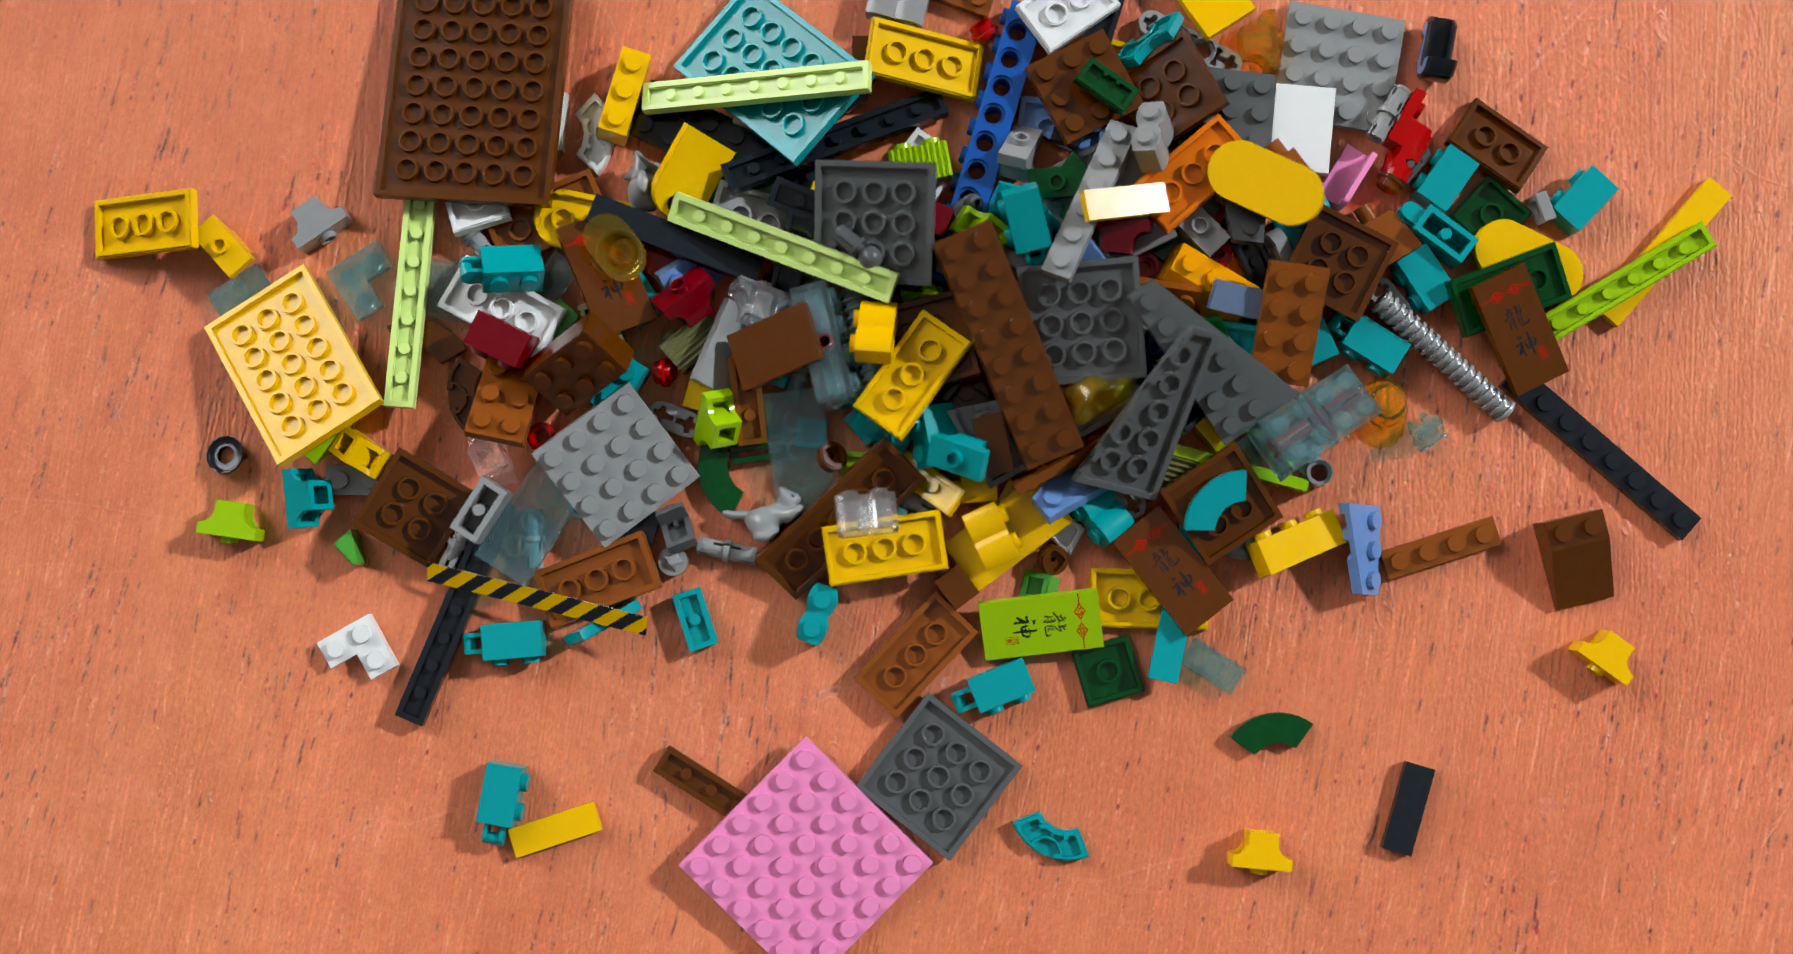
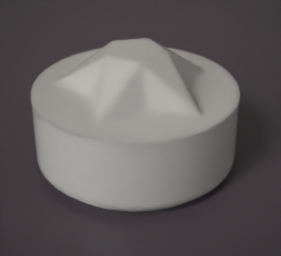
[658,548,689,576]

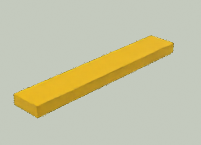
[1600,177,1732,328]

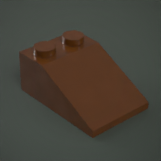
[1533,509,1614,610]

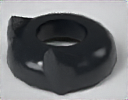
[207,436,248,475]

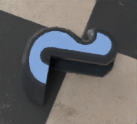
[1416,16,1458,84]

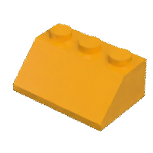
[1156,243,1259,321]

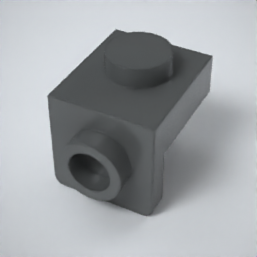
[655,502,698,555]

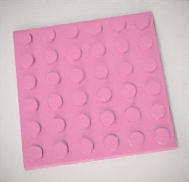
[679,736,933,954]

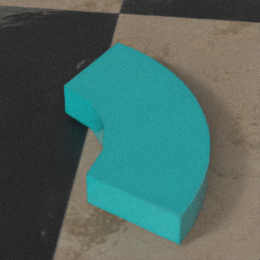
[1117,12,1184,69]
[1183,470,1247,530]
[563,599,642,646]
[1012,811,1089,861]

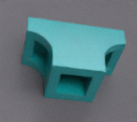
[926,432,990,482]
[282,468,334,529]

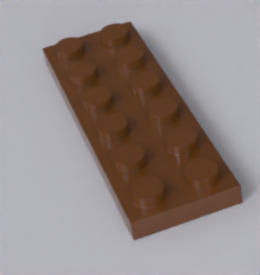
[754,436,926,600]

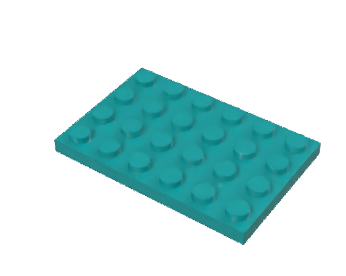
[674,0,875,167]

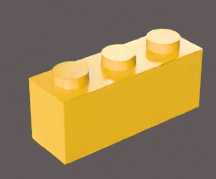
[596,46,651,147]
[1245,507,1347,578]

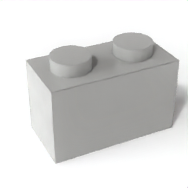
[449,476,515,544]

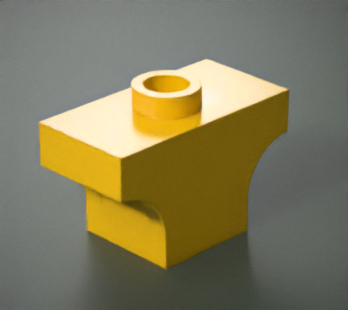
[198,215,255,279]
[328,427,393,480]
[1568,630,1635,686]
[1227,828,1293,875]

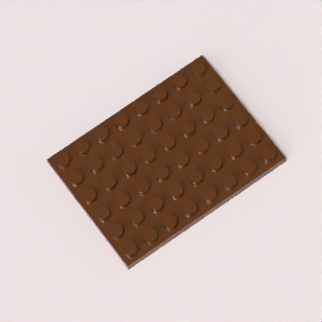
[374,0,574,209]

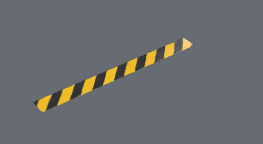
[427,562,648,636]

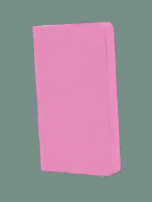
[1322,144,1378,211]

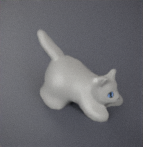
[623,151,673,212]
[722,486,809,543]

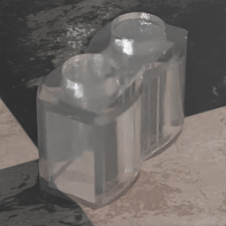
[834,488,899,538]

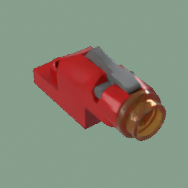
[1375,88,1432,195]

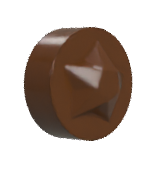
[816,441,847,473]
[1037,544,1068,575]

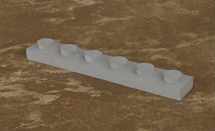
[1041,119,1137,284]

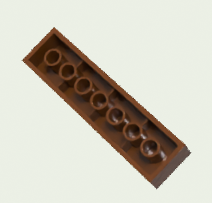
[931,219,1084,470]

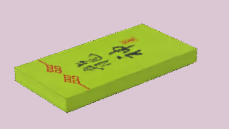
[978,587,1104,661]

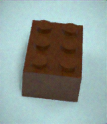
[523,311,635,416]

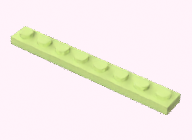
[642,60,872,115]
[667,192,900,303]
[383,200,437,410]

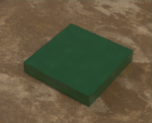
[1449,175,1533,236]
[1070,634,1145,708]

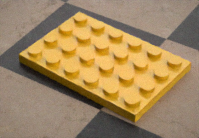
[204,264,385,468]

